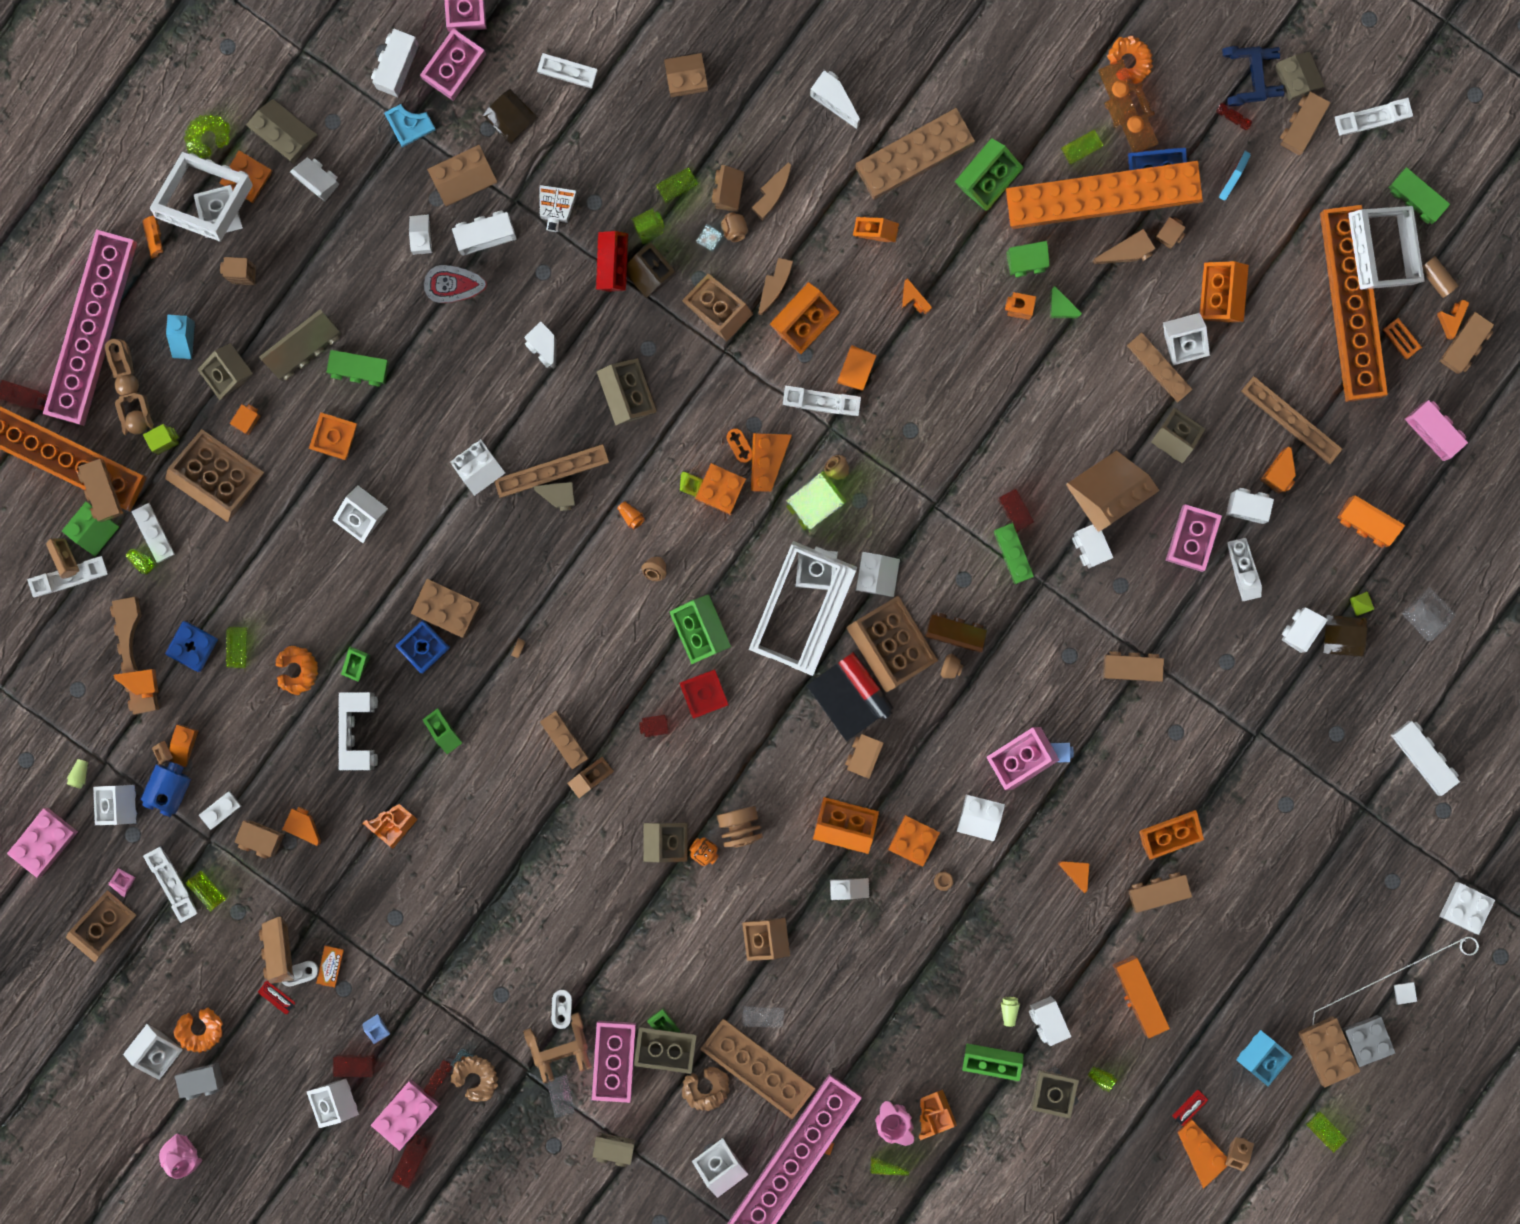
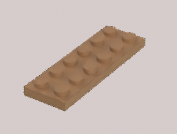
[700,1018,815,1119]

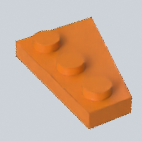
[751,433,792,492]
[1177,1119,1227,1189]

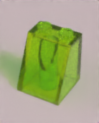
[786,471,847,532]

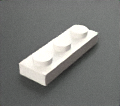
[537,53,598,89]
[131,503,175,563]

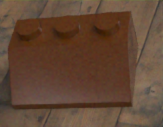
[925,612,987,653]

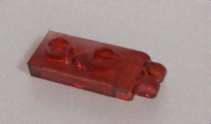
[391,1134,427,1189]

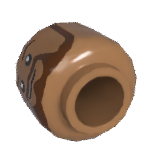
[721,212,748,242]

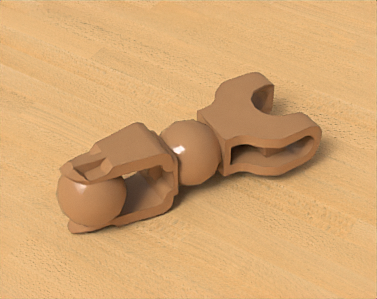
[105,339,154,435]

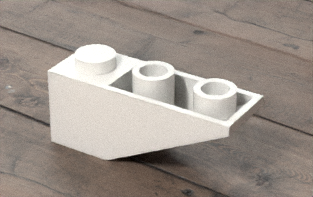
[1227,538,1262,601]

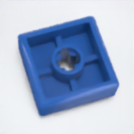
[396,620,450,673]
[165,621,218,672]

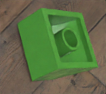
[1006,241,1049,278]
[62,502,120,557]

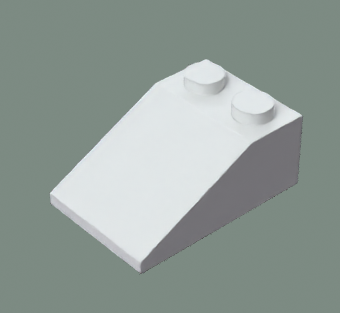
[810,71,860,129]

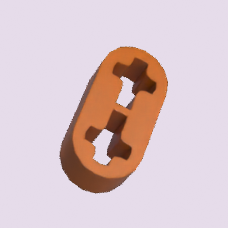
[727,429,752,463]

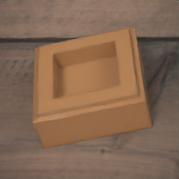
[152,741,173,765]

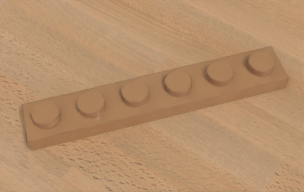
[1240,376,1342,464]
[494,444,609,498]

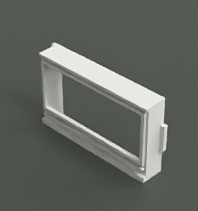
[749,541,857,676]

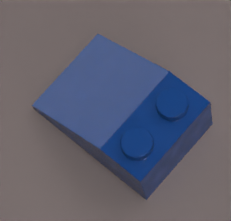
[1128,148,1187,170]

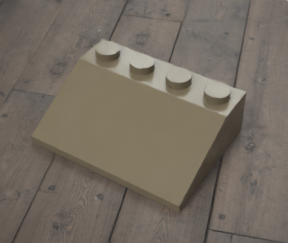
[259,309,342,381]

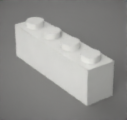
[1391,721,1460,796]

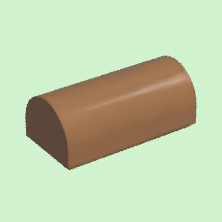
[1422,256,1459,298]
[46,538,80,579]

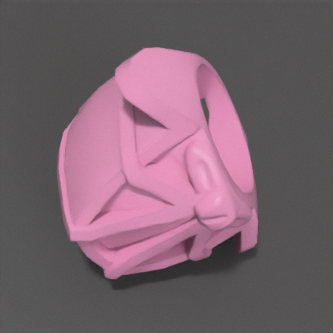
[875,1101,914,1146]
[159,1133,202,1179]

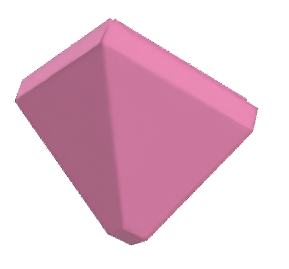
[109,868,135,897]

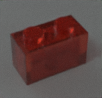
[997,489,1034,532]
[639,715,669,737]
[333,1055,375,1077]

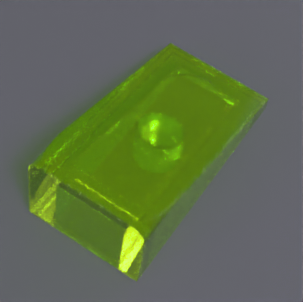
[656,167,698,203]
[226,627,247,668]
[870,1156,909,1176]

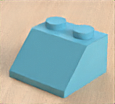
[1236,1030,1292,1086]

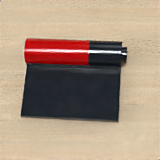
[806,652,893,742]

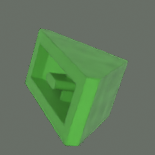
[1050,287,1082,318]
[341,647,371,682]
[647,1007,681,1033]

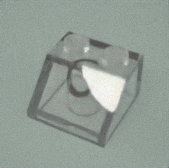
[1402,587,1456,641]

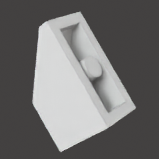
[409,215,432,255]
[830,878,869,900]

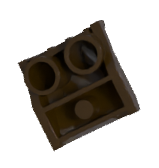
[483,89,538,144]
[1323,615,1367,657]

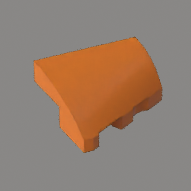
[142,215,163,259]
[362,804,418,849]
[919,1089,957,1140]

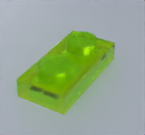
[1061,129,1104,165]
[186,871,226,912]
[1305,1111,1347,1153]

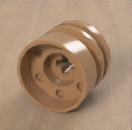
[717,806,763,848]

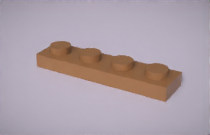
[1127,332,1193,403]

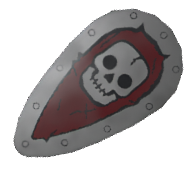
[424,265,487,303]

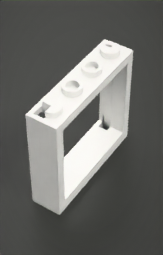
[150,152,253,242]
[1348,206,1425,289]

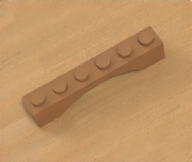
[110,597,159,714]

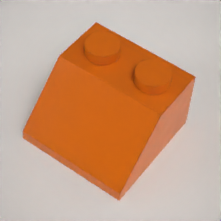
[1260,446,1296,494]

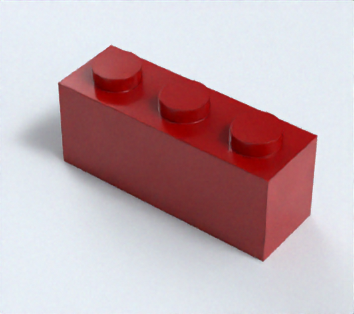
[596,231,628,292]

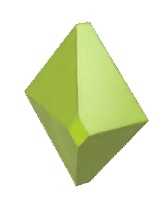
[680,472,703,497]
[1349,592,1374,616]

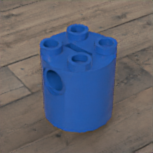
[141,761,192,817]

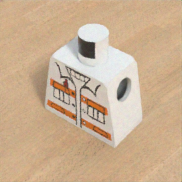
[540,185,577,232]

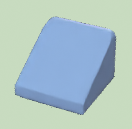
[362,1015,390,1044]

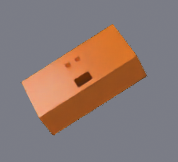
[1113,955,1170,1038]

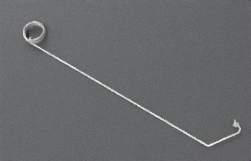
[1312,937,1479,1025]

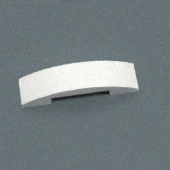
[1334,98,1413,136]
[782,386,861,416]
[27,556,108,598]
[143,846,198,923]

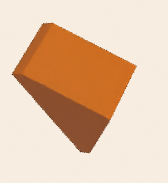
[1058,861,1089,893]

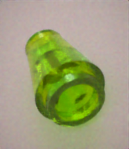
[126,548,155,575]
[1088,1066,1117,1092]

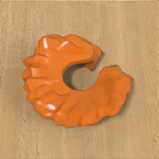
[1107,36,1153,84]
[276,646,318,695]
[174,1008,223,1053]

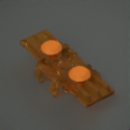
[1098,59,1159,153]

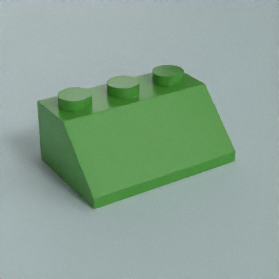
[954,138,1024,211]
[669,594,731,664]

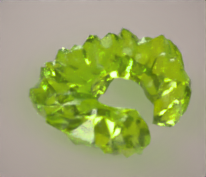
[184,114,230,158]

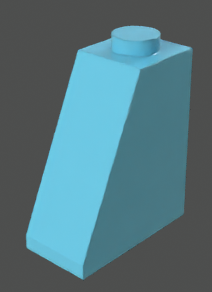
[166,315,195,359]

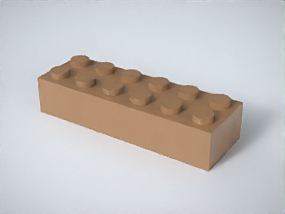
[855,108,975,200]

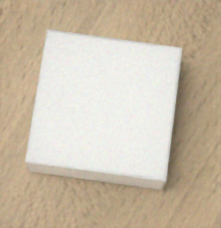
[1394,982,1417,1004]

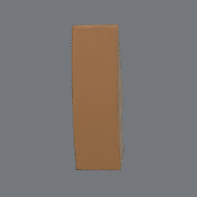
[752,162,791,221]
[758,258,793,315]

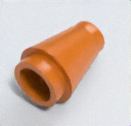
[617,501,645,530]

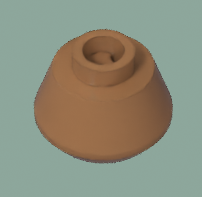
[824,455,849,480]
[641,557,666,581]
[940,653,963,679]

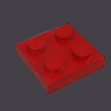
[679,669,729,719]

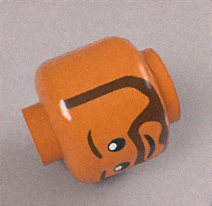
[689,837,719,866]

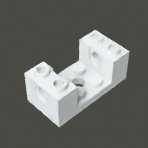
[339,693,378,770]

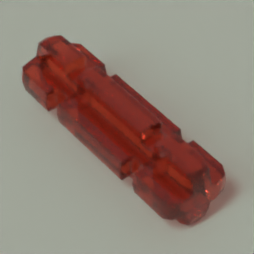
[1216,103,1252,130]
[423,1060,452,1096]

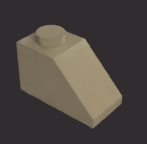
[534,482,575,511]

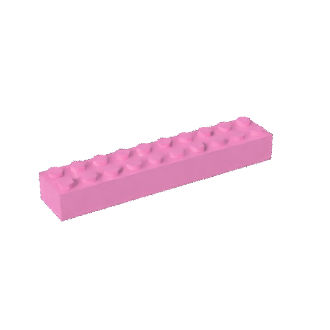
[43,229,137,426]
[727,1073,862,1224]

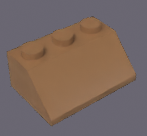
[427,145,498,207]
[259,917,294,984]

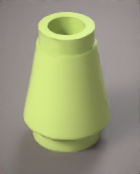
[67,759,88,789]
[1001,997,1020,1027]

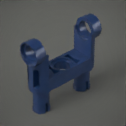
[1222,46,1284,107]

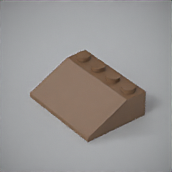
[165,429,264,522]
[1066,450,1159,532]
[846,596,938,693]

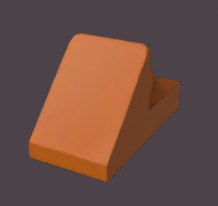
[901,278,932,315]
[1437,300,1469,340]

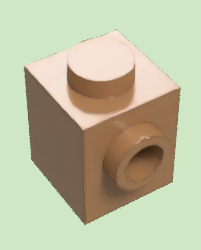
[1155,217,1186,249]
[1225,1137,1254,1171]

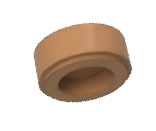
[511,638,525,658]
[934,871,953,891]

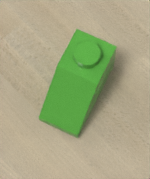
[423,708,462,754]

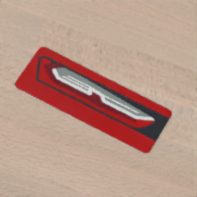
[258,981,295,1014]
[1172,1090,1208,1126]

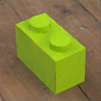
[143,424,179,455]

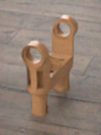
[523,1012,591,1083]

